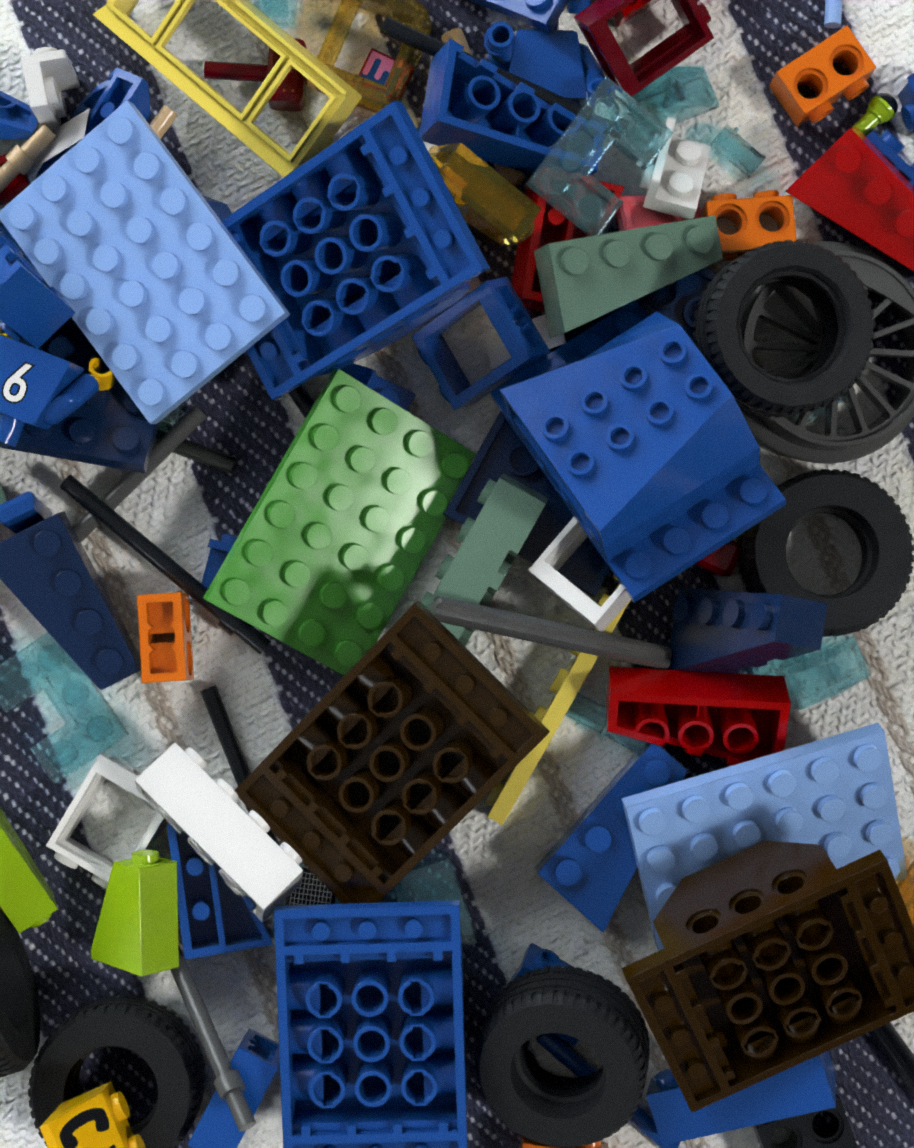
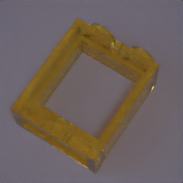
[314,0,433,113]

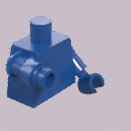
[484,19,613,109]

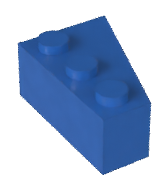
[167,823,274,960]

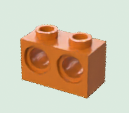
[769,25,876,127]
[701,190,796,261]
[137,592,194,683]

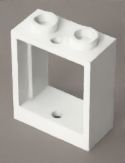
[528,517,631,632]
[46,752,167,889]

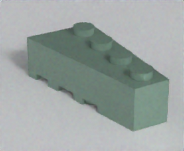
[534,215,723,338]
[420,473,549,646]

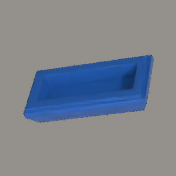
[0,491,52,534]

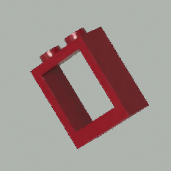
[574,0,714,99]

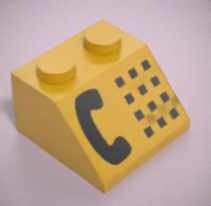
[39,1082,146,1148]

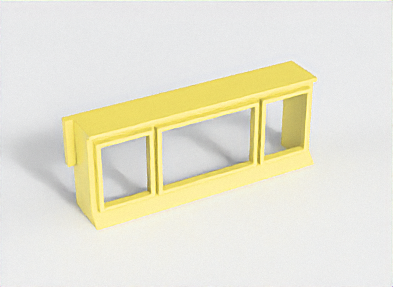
[92,0,363,177]

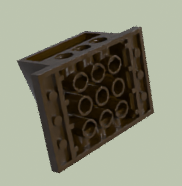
[234,601,550,904]
[622,840,914,1113]

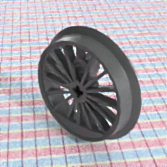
[740,241,914,464]

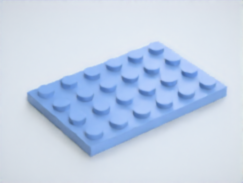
[0,100,290,424]
[621,723,908,951]

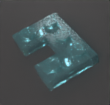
[526,76,674,236]
[0,632,129,784]

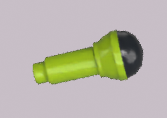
[852,93,898,136]

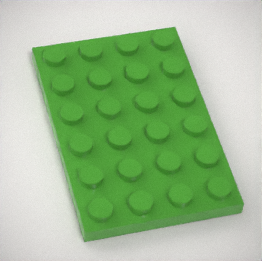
[203,368,476,676]

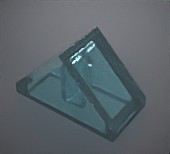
[625,66,719,138]

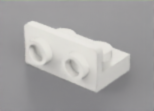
[21,47,80,131]
[639,117,712,220]

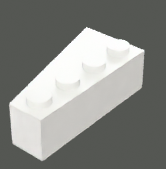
[135,742,303,922]

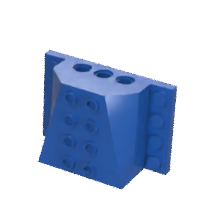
[221,101,490,400]
[490,300,786,603]
[274,900,468,1148]

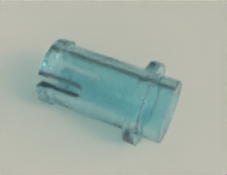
[710,125,766,178]

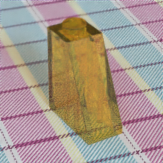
[428,143,541,245]

